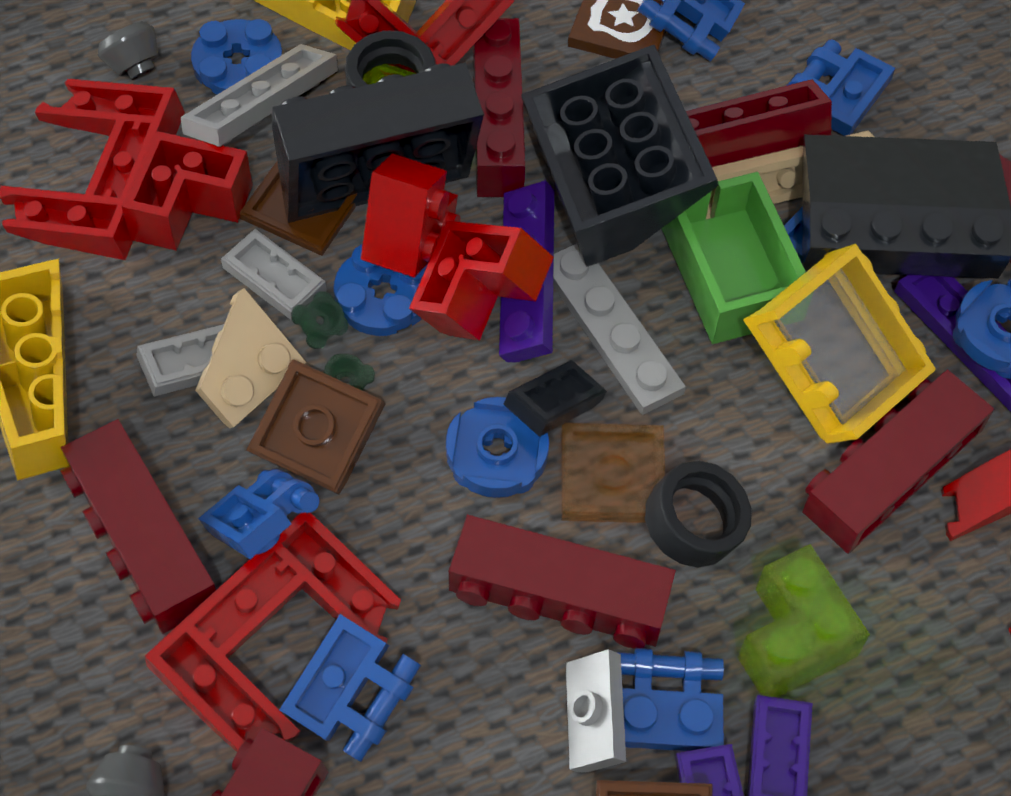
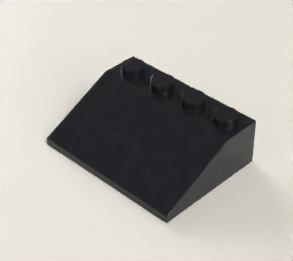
[521,45,719,267]
[272,62,484,223]
[802,134,1011,279]

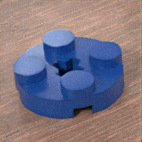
[191,19,282,95]
[334,244,427,336]
[953,279,1011,379]
[446,397,549,498]

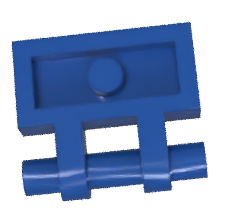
[637,0,745,62]
[788,40,895,136]
[198,469,319,559]
[279,614,421,762]
[617,648,724,751]

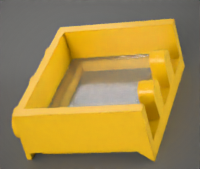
[743,244,936,444]

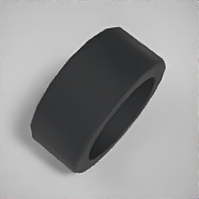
[345,31,436,88]
[645,460,752,568]

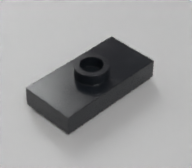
[503,360,607,437]

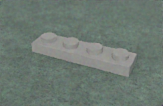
[181,44,338,147]
[553,243,686,415]

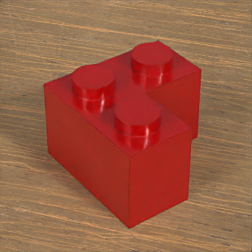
[121,131,253,251]
[361,153,461,278]
[409,221,554,341]

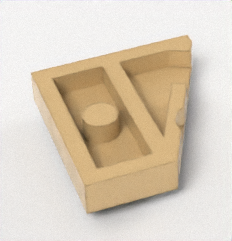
[195,288,307,428]

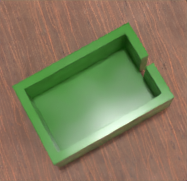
[662,172,812,344]

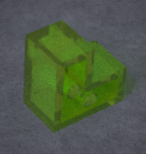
[737,544,870,698]

